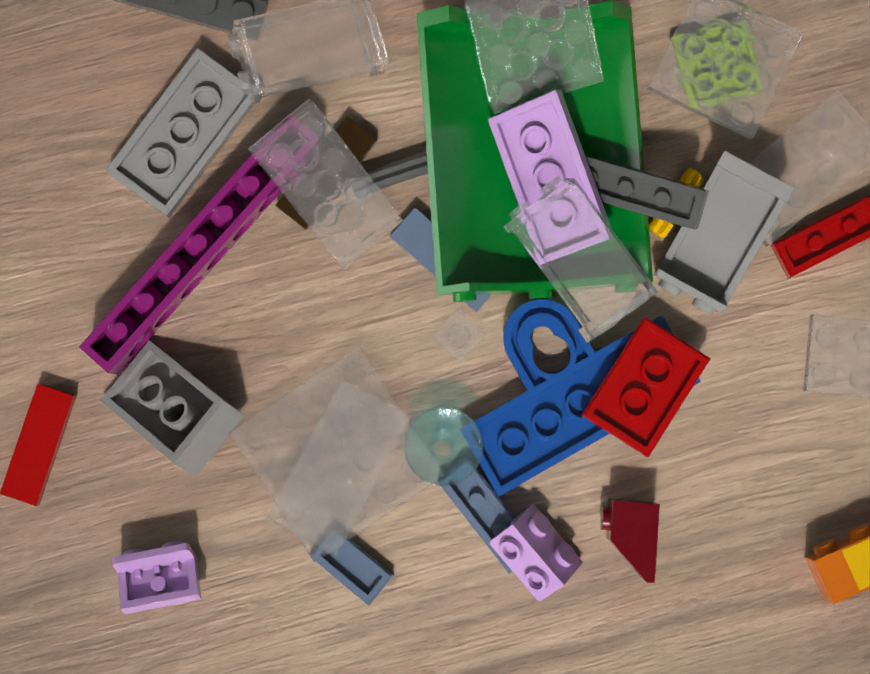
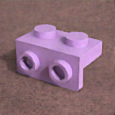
[490,503,583,601]
[112,541,201,614]

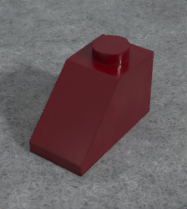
[600,498,660,583]

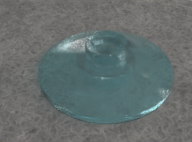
[404,407,483,486]

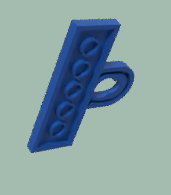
[460,299,701,497]

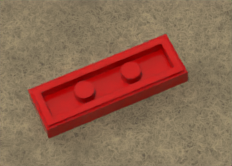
[770,195,870,279]
[0,384,77,506]

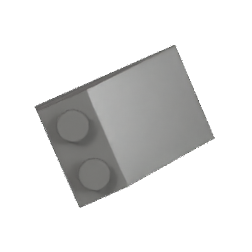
[101,340,244,477]

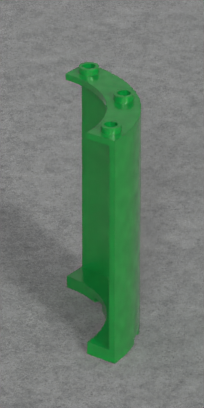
[416,0,653,302]

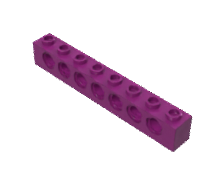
[79,112,322,375]

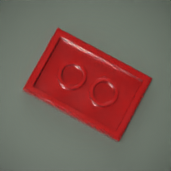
[581,317,711,458]

